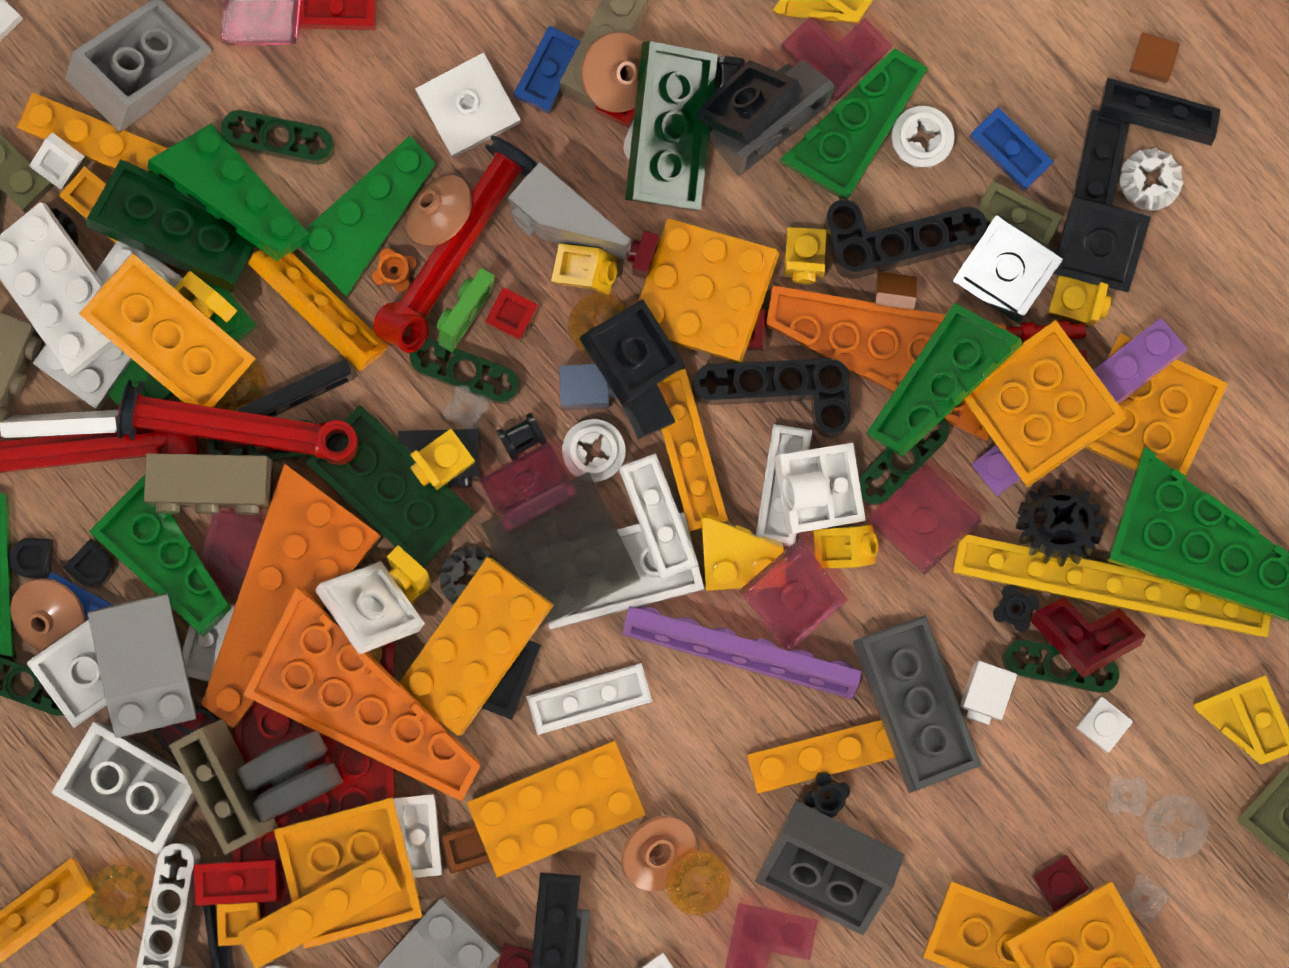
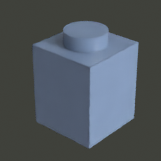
[559,364,616,410]

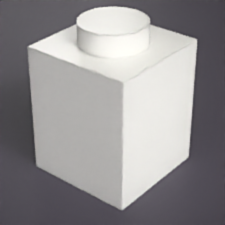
[959,661,1017,725]

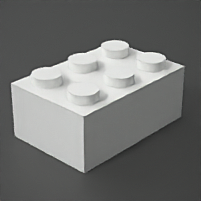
[52,722,196,854]

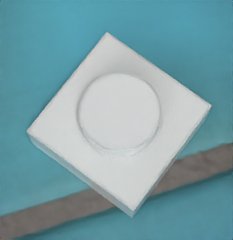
[29,133,85,190]
[1075,696,1133,753]

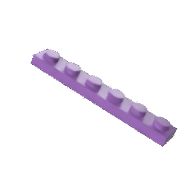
[971,318,1187,497]
[622,606,862,699]

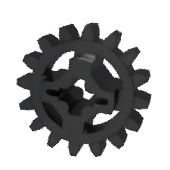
[1015,480,1105,567]

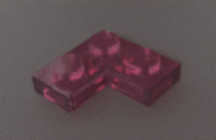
[781,17,892,102]
[725,902,818,968]

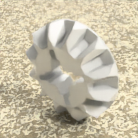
[892,106,954,168]
[1120,147,1184,211]
[562,419,625,483]

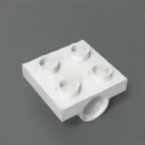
[774,443,866,534]

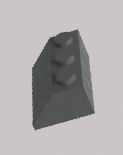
[709,60,835,177]
[755,801,905,935]

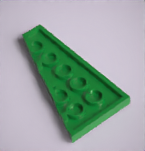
[1107,447,1289,623]

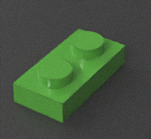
[436,268,495,352]

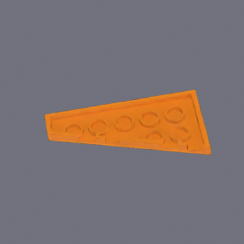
[766,285,1006,443]
[201,463,381,729]
[243,585,481,801]

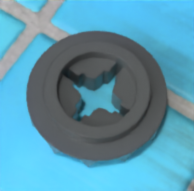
[440,547,499,605]

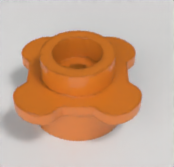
[372,248,417,293]

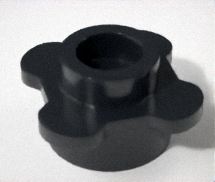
[993,585,1039,632]
[803,772,850,818]

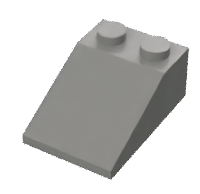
[65,0,212,132]
[508,162,631,260]
[87,593,196,738]
[377,896,502,968]

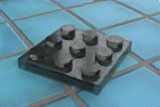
[481,472,641,631]

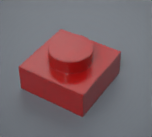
[485,287,539,342]

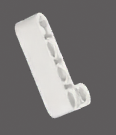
[136,842,201,968]

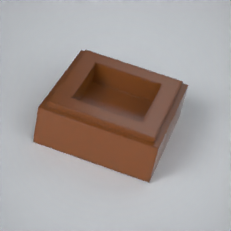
[1129,32,1180,83]
[875,272,917,309]

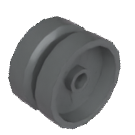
[237,731,343,822]

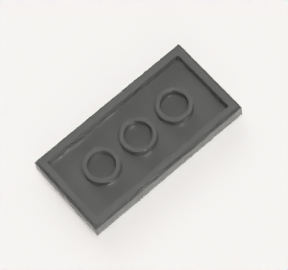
[853,615,982,793]

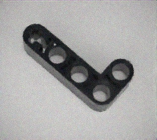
[824,199,987,279]
[693,358,851,438]

